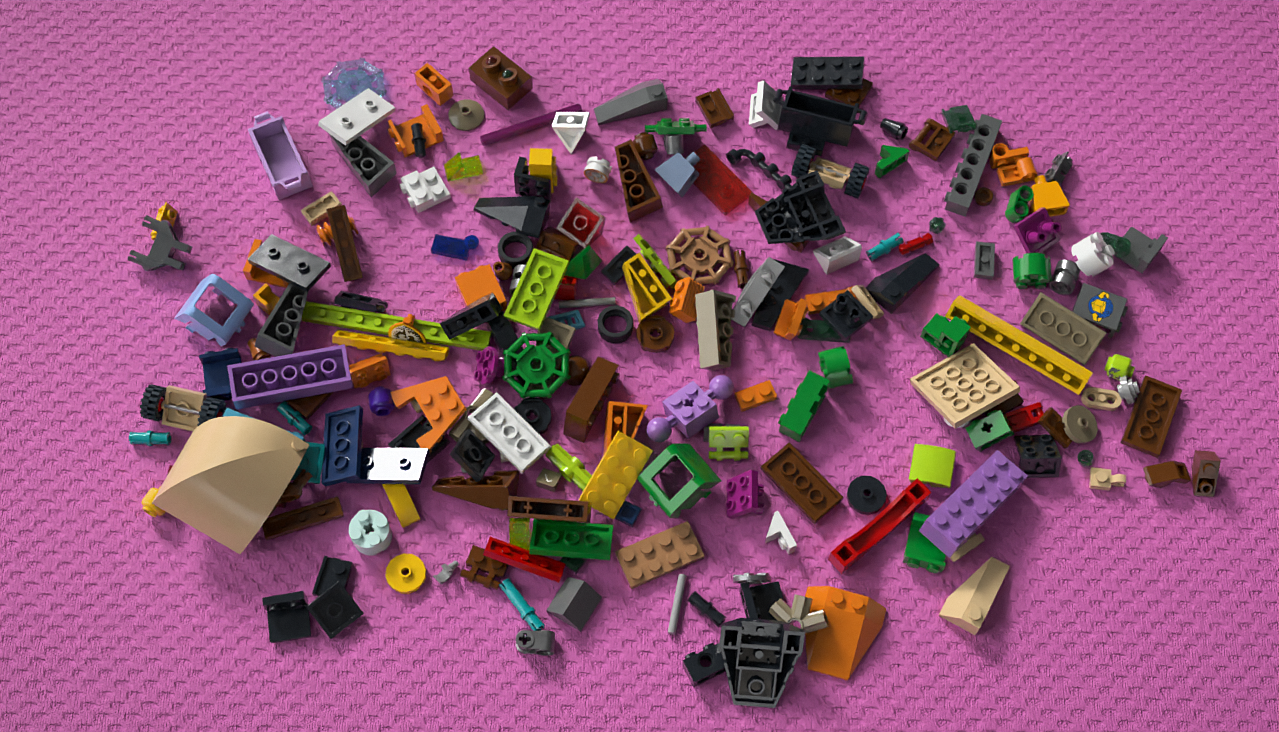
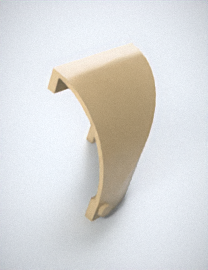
[152,416,309,554]

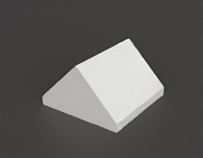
[813,236,862,275]

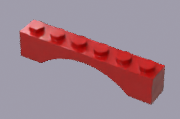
[828,478,932,574]

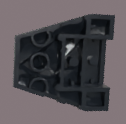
[755,170,846,244]

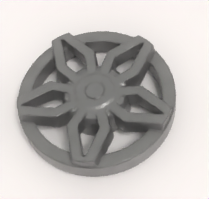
[733,573,771,584]

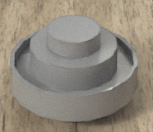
[1117,376,1140,404]

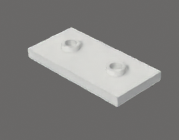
[318,88,395,146]
[468,392,551,473]

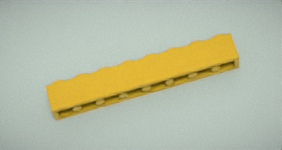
[945,295,1093,395]

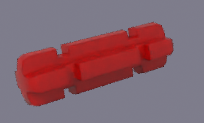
[898,233,933,255]

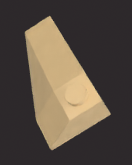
[938,557,1010,635]

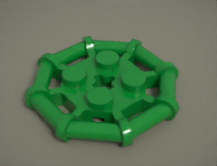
[502,332,571,399]

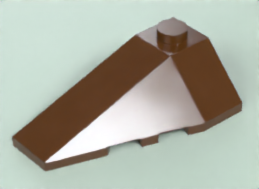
[432,470,519,511]

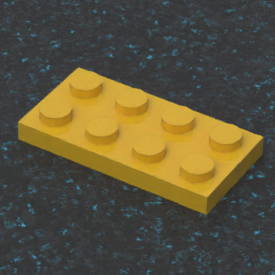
[579,431,653,520]

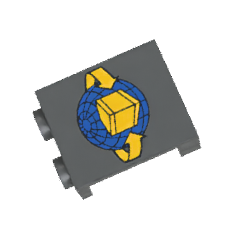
[1072,283,1128,338]

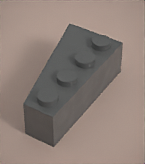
[329,134,397,197]

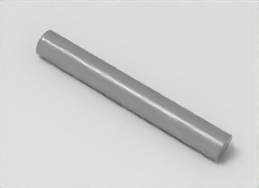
[559,297,616,308]
[668,574,687,635]

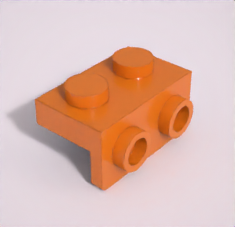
[774,298,808,341]

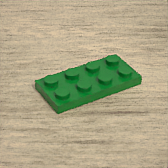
[529,519,613,560]

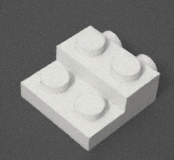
[399,167,451,213]

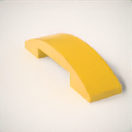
[382,484,421,528]

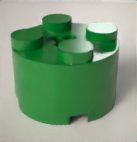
[1012,253,1052,289]
[818,346,853,389]

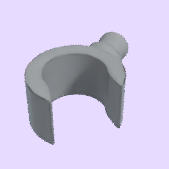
[433,560,459,584]

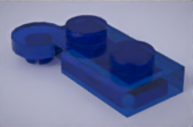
[431,234,479,261]

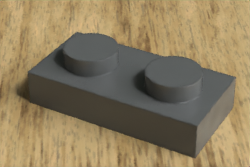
[973,241,995,280]

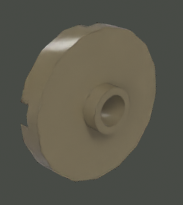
[1062,405,1098,444]

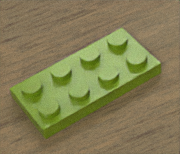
[504,248,570,331]

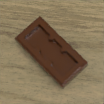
[1037,407,1073,448]

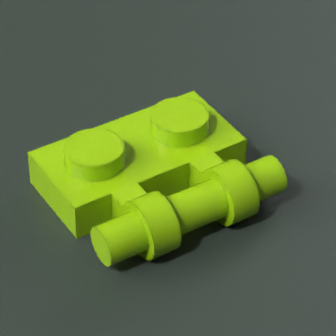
[709,426,749,461]

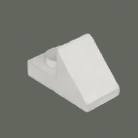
[765,511,797,554]

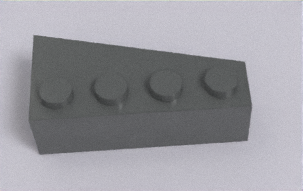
[255,283,308,357]

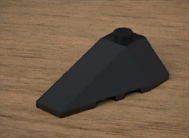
[474,196,551,238]
[865,253,940,314]

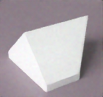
[552,112,590,154]

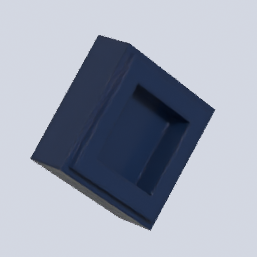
[615,501,642,527]

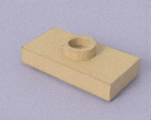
[301,191,342,226]
[851,285,884,319]

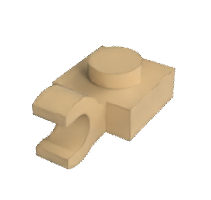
[1089,467,1126,491]

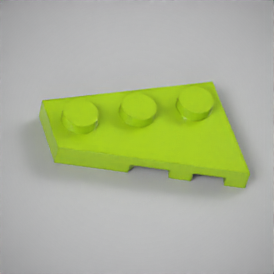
[633,234,677,290]

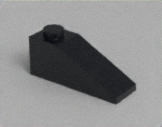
[440,292,502,340]

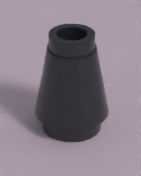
[880,118,908,140]

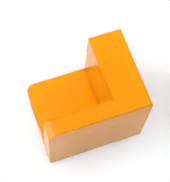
[253,283,280,315]

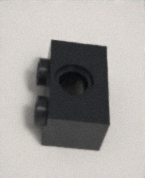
[682,643,726,687]

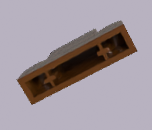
[507,496,592,523]

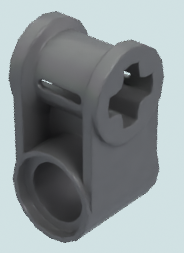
[664,134,684,154]
[516,630,555,656]

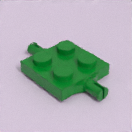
[645,118,707,134]

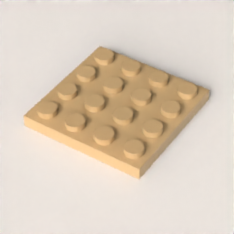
[910,343,1020,429]

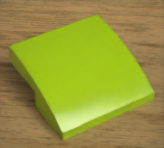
[909,444,956,488]

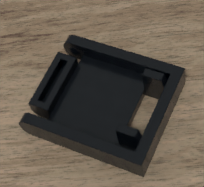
[388,415,450,463]

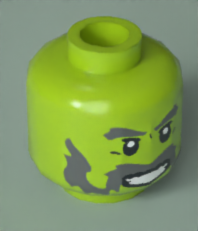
[1104,354,1135,381]

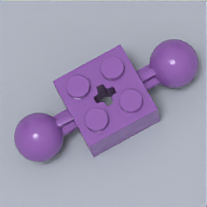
[647,375,734,442]

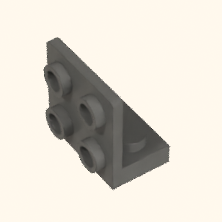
[1114,227,1168,274]

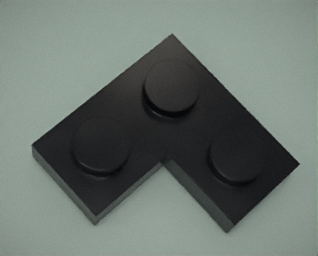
[601,245,654,285]

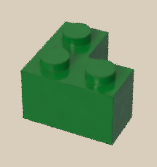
[920,313,971,357]

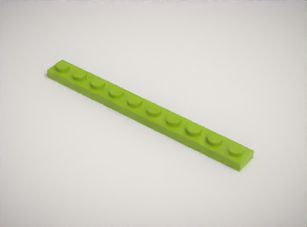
[302,301,492,351]

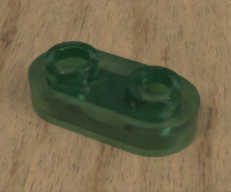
[1100,232,1131,257]

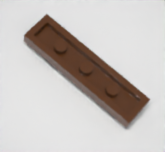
[326,205,363,282]
[262,496,344,540]

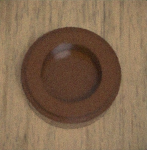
[974,187,993,206]

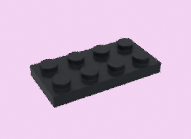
[790,56,865,90]

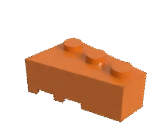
[603,401,648,456]

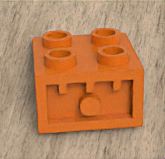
[349,353,391,389]

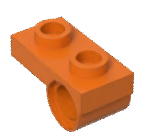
[989,143,1030,169]
[996,157,1038,187]

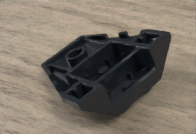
[719,618,805,708]

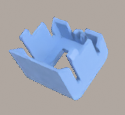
[174,274,254,346]

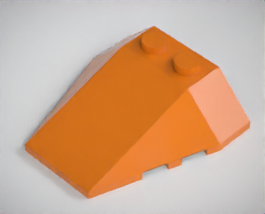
[805,586,886,681]

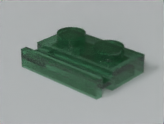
[941,105,976,134]

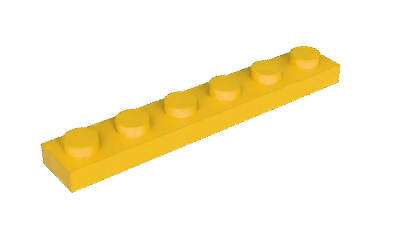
[332,330,449,361]

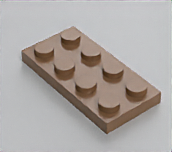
[615,521,705,589]

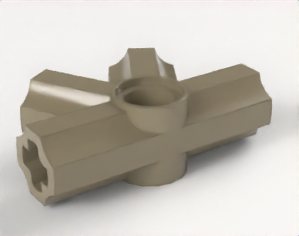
[449,388,494,444]
[769,594,829,634]

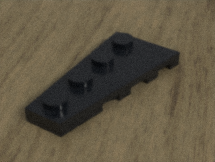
[752,259,809,331]

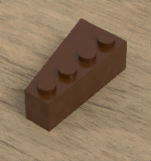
[615,139,663,222]
[563,356,620,443]

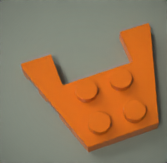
[390,376,467,453]

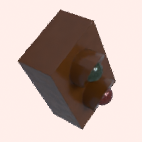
[469,46,533,110]

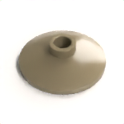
[448,99,484,131]

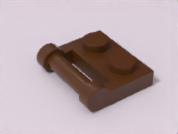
[909,118,956,161]

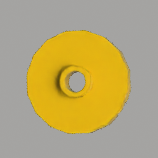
[385,553,426,594]

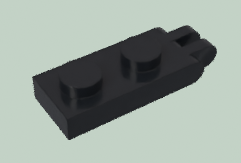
[334,291,388,312]

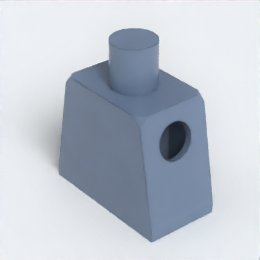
[655,152,701,197]

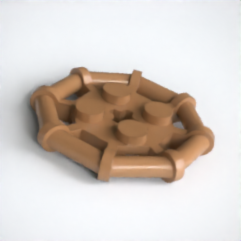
[665,225,734,285]

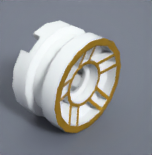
[584,157,612,183]

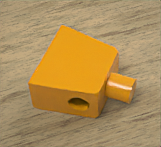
[1029,175,1070,217]

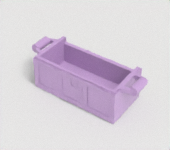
[248,111,313,200]

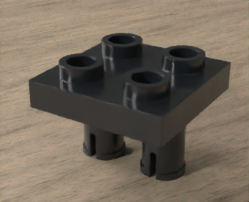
[819,290,873,341]

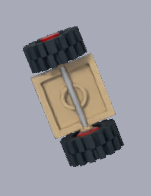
[791,144,870,198]
[140,384,226,431]

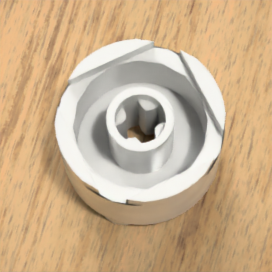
[1072,232,1115,277]

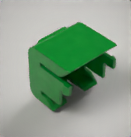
[637,444,721,519]

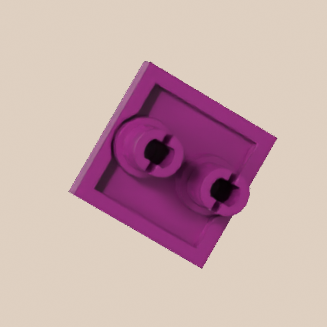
[1013,207,1062,253]
[726,469,764,519]

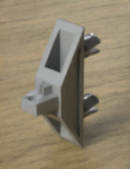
[731,257,785,327]

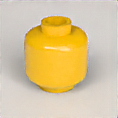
[141,487,166,517]

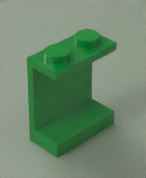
[903,512,946,573]

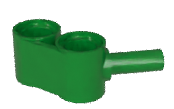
[1005,185,1034,223]

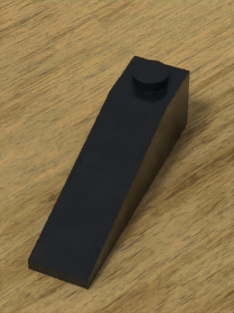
[486,311,526,387]

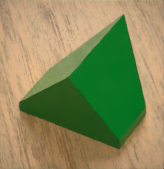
[565,245,603,280]

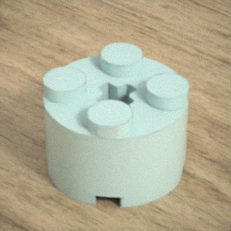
[349,510,392,555]

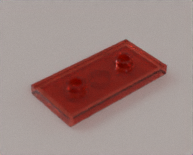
[685,144,753,216]

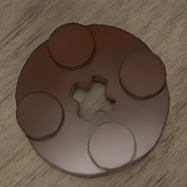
[636,315,674,353]

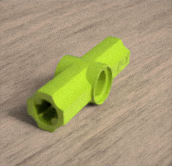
[546,443,592,491]

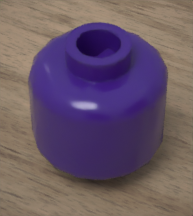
[368,386,395,416]

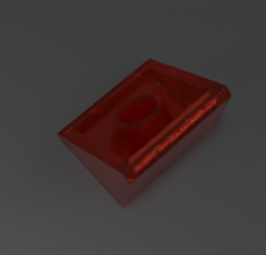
[556,197,606,248]

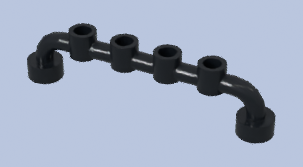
[726,149,792,189]

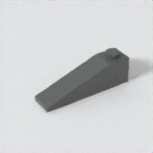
[594,79,668,125]

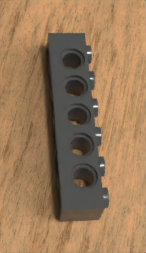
[943,114,1002,217]

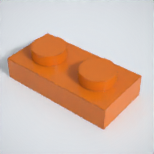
[734,380,777,412]

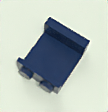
[199,348,242,401]

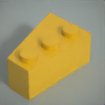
[529,148,558,193]
[622,252,672,323]

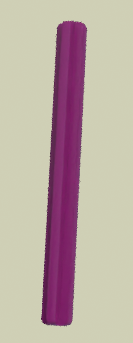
[480,103,582,146]

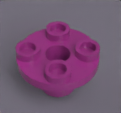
[474,346,504,385]

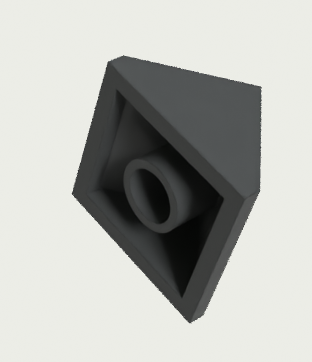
[546,577,602,632]

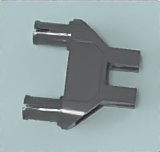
[128,215,193,271]

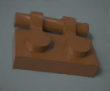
[460,545,509,590]

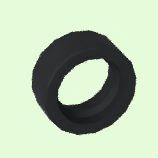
[498,232,533,269]
[597,305,633,344]

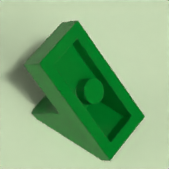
[875,145,910,178]

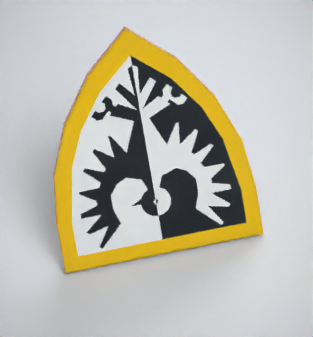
[388,314,427,343]

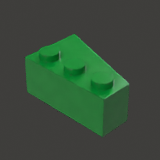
[778,370,830,442]

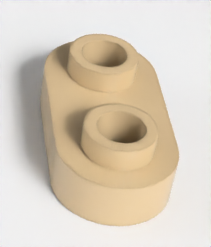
[1081,387,1122,411]
[950,533,985,562]

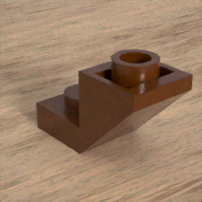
[1143,461,1191,488]

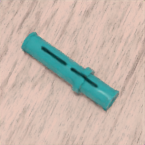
[499,578,545,631]

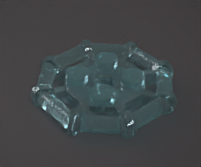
[321,58,387,109]

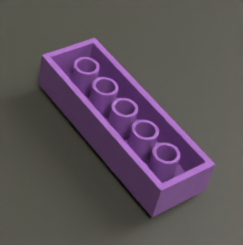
[227,344,353,410]
[919,450,1028,558]

